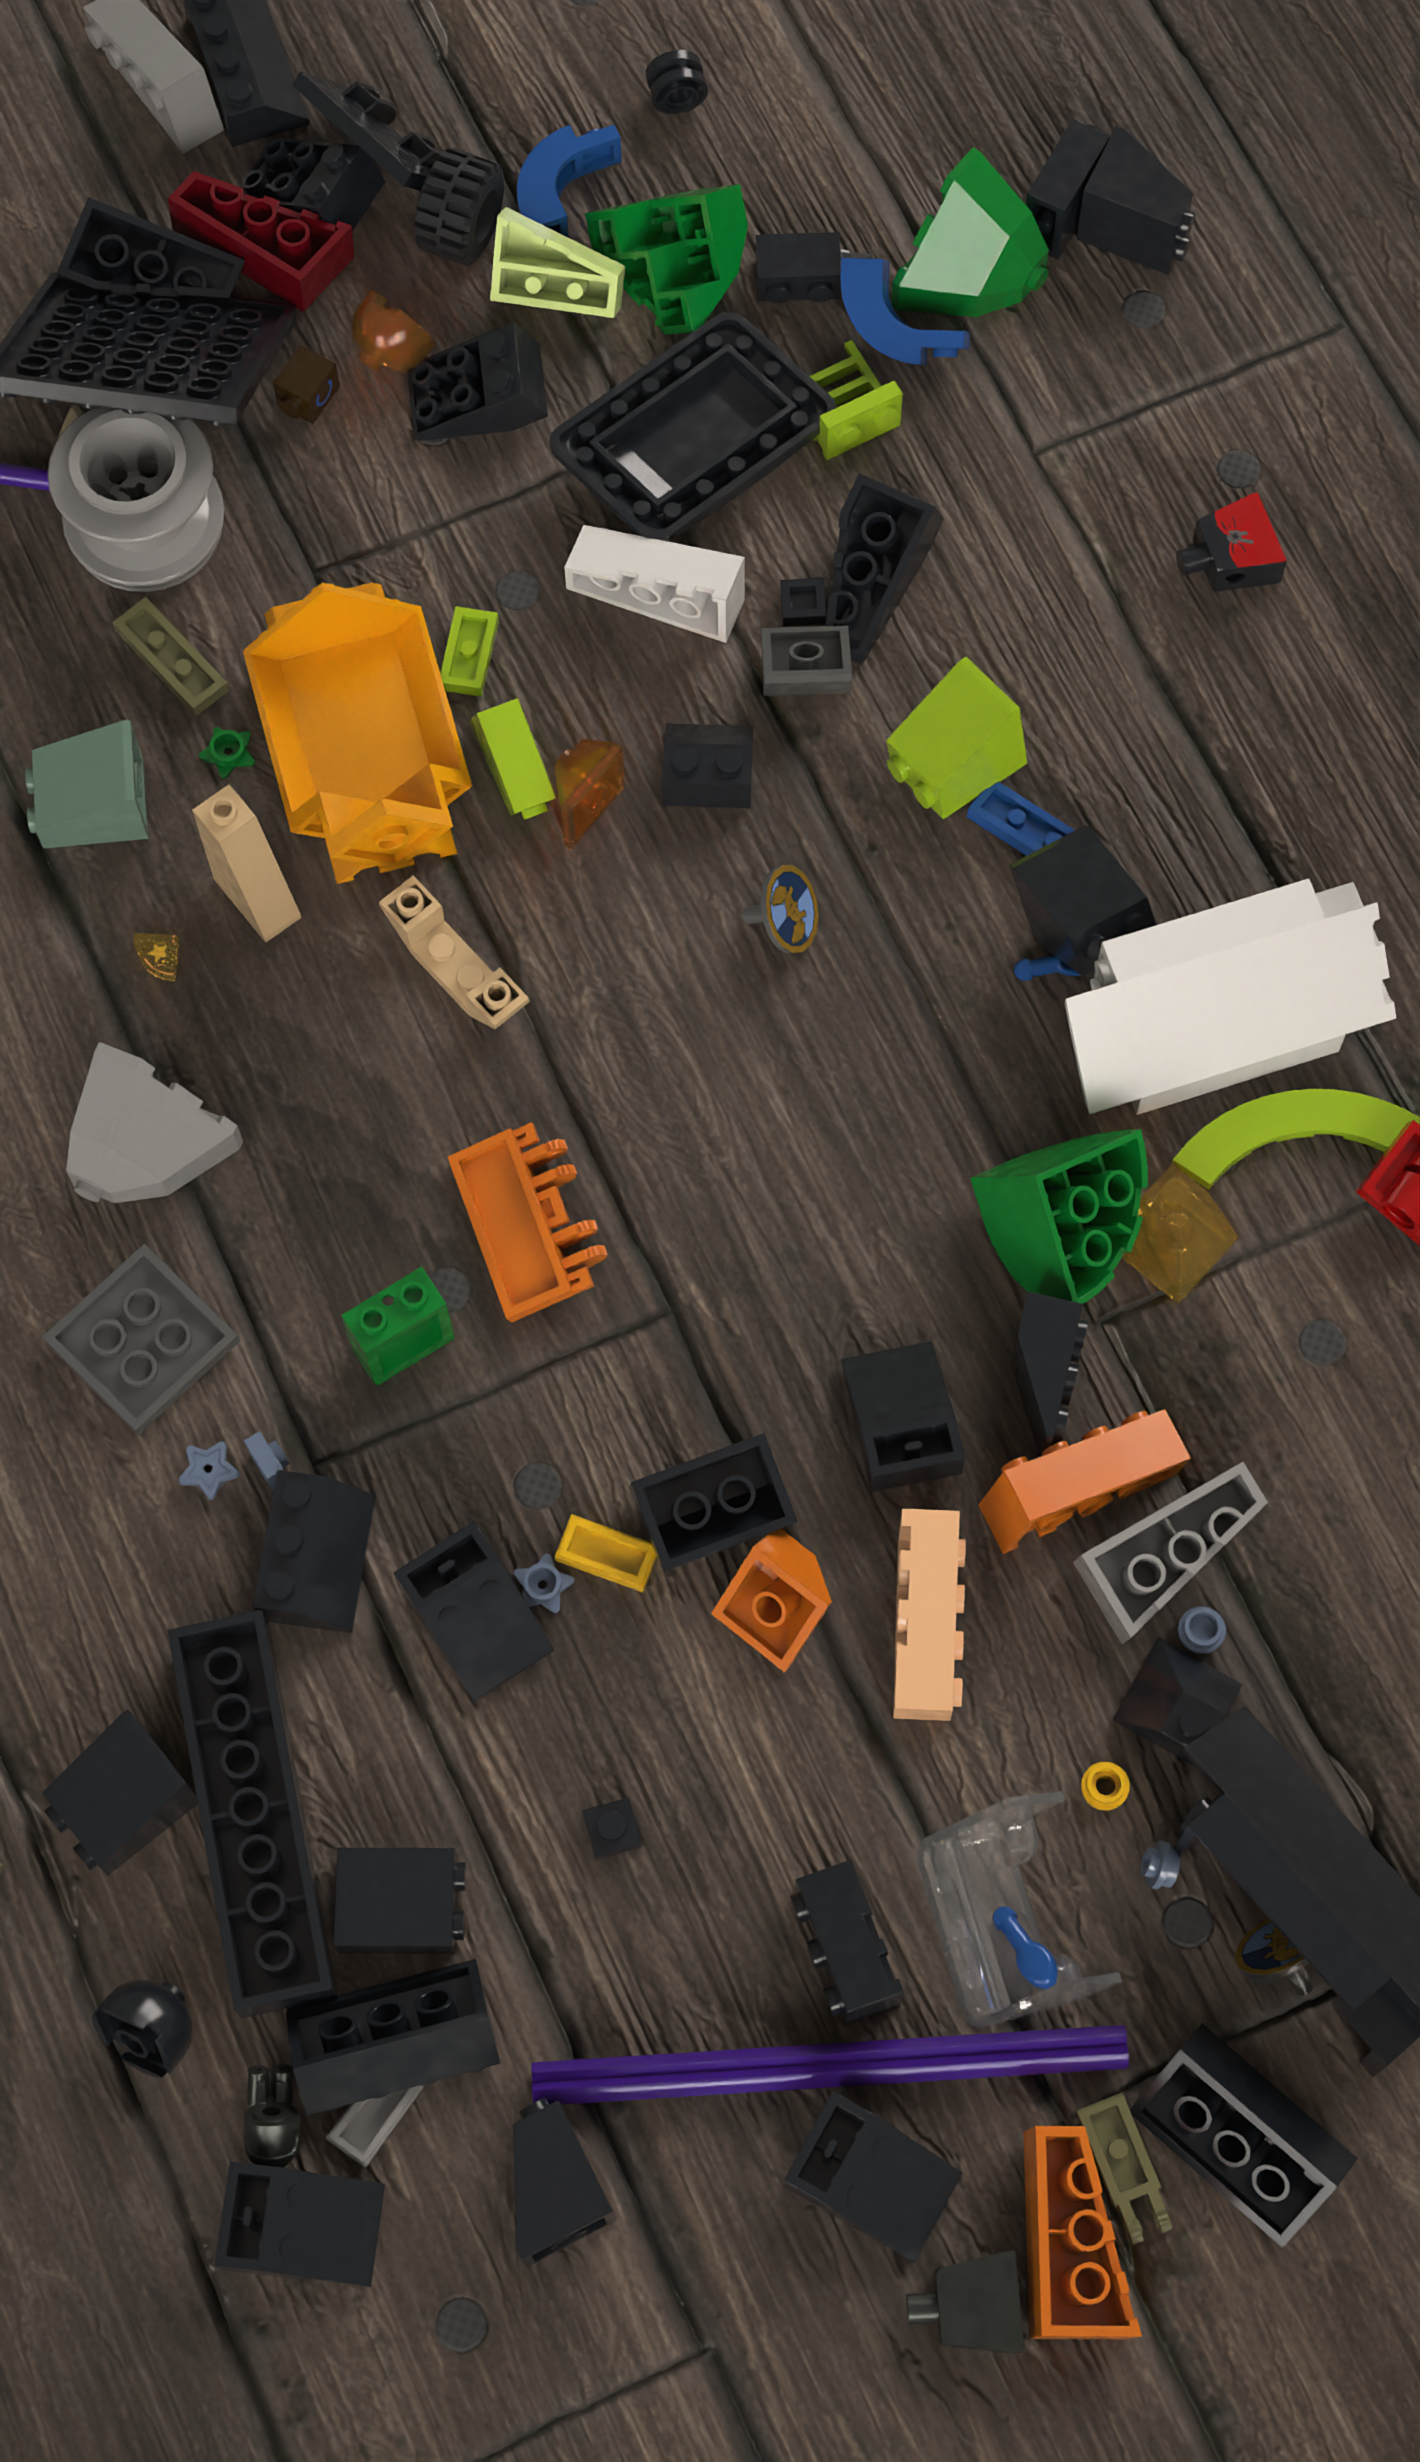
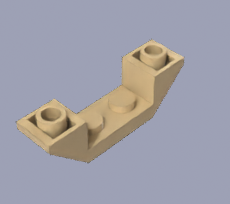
[379,875,530,1029]

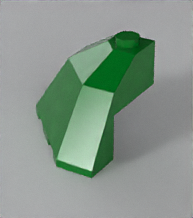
[891,147,1049,317]
[585,184,748,335]

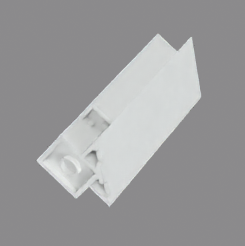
[1065,878,1396,1115]

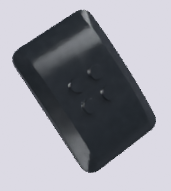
[549,312,836,541]

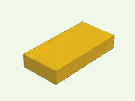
[555,1514,657,1592]

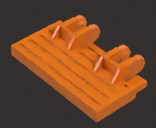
[447,1122,608,1323]

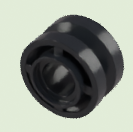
[645,50,708,114]

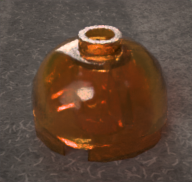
[351,290,437,372]

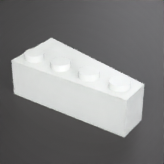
[564,525,745,643]

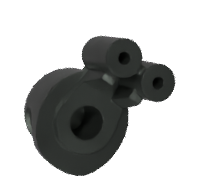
[243,2064,300,2168]

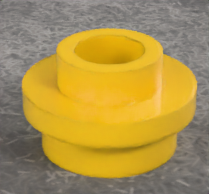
[1081,1762,1130,1811]

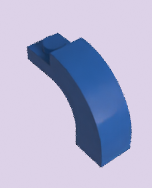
[517,124,622,238]
[841,258,970,366]

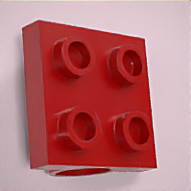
[1355,1120,1420,1246]

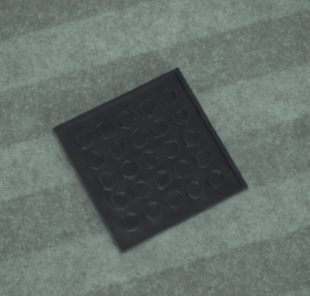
[0,273,296,426]

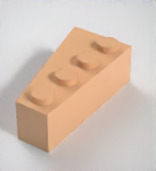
[893,1509,966,1721]

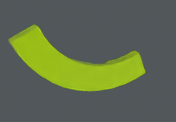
[1171,1089,1420,1190]

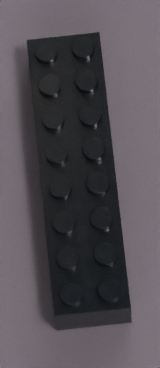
[167,1610,338,2019]

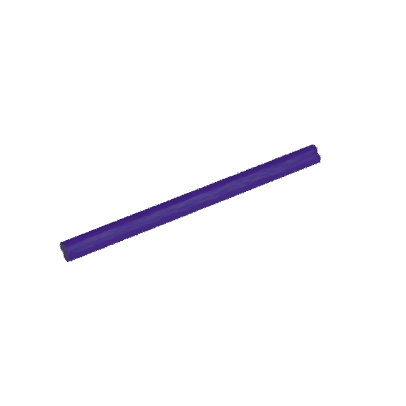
[531,2025,1129,2105]

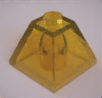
[1122,1164,1238,1304]

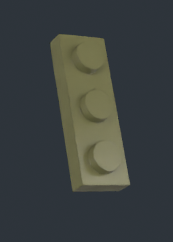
[112,597,229,716]

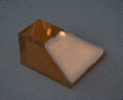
[554,739,625,850]

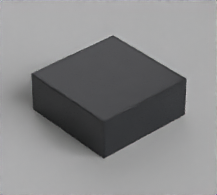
[780,577,826,626]

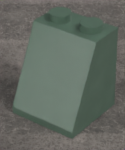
[25,720,148,849]

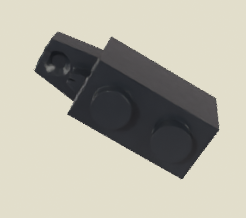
[756,232,872,303]

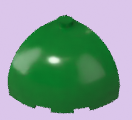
[970,1129,1148,1304]

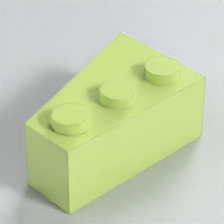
[490,207,625,318]

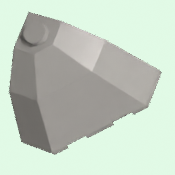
[66,1042,243,1203]

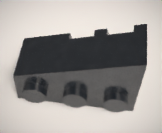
[790,1859,904,2026]

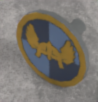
[742,865,819,954]

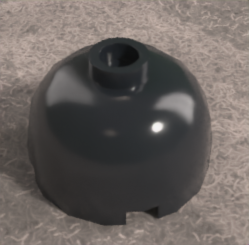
[92,1980,193,2078]

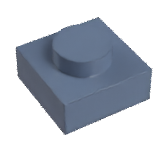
[244,1431,290,1491]

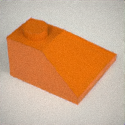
[711,1529,832,1672]

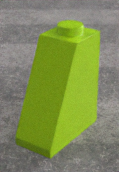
[469,698,556,820]

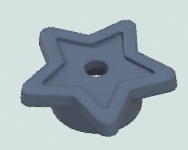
[179,1441,240,1500]
[514,1554,575,1613]

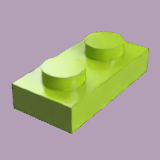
[440,606,499,697]

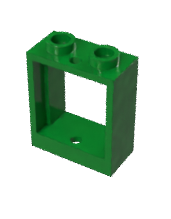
[341,1266,455,1387]

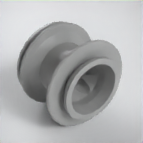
[48,406,225,592]

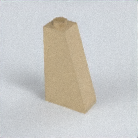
[192,784,301,943]

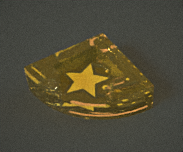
[133,933,180,982]

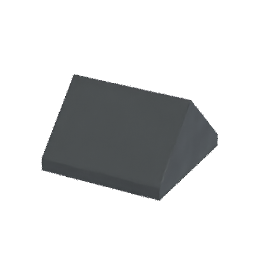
[761,626,852,696]

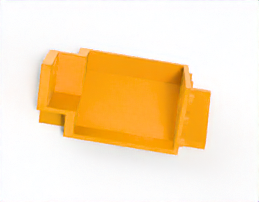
[243,582,472,884]

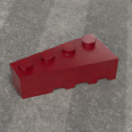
[168,171,354,312]

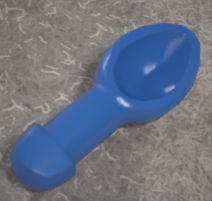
[1014,955,1081,981]
[992,1906,1058,1989]

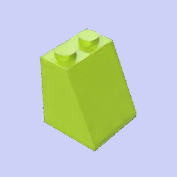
[886,657,1027,819]

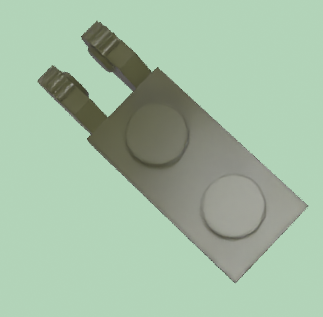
[1075,2093,1172,2244]

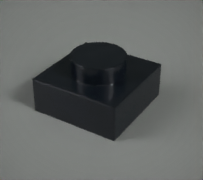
[582,1797,642,1860]

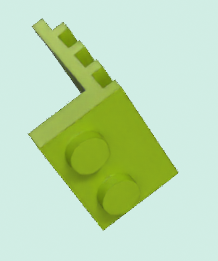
[809,340,903,460]

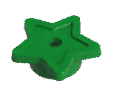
[199,727,255,779]

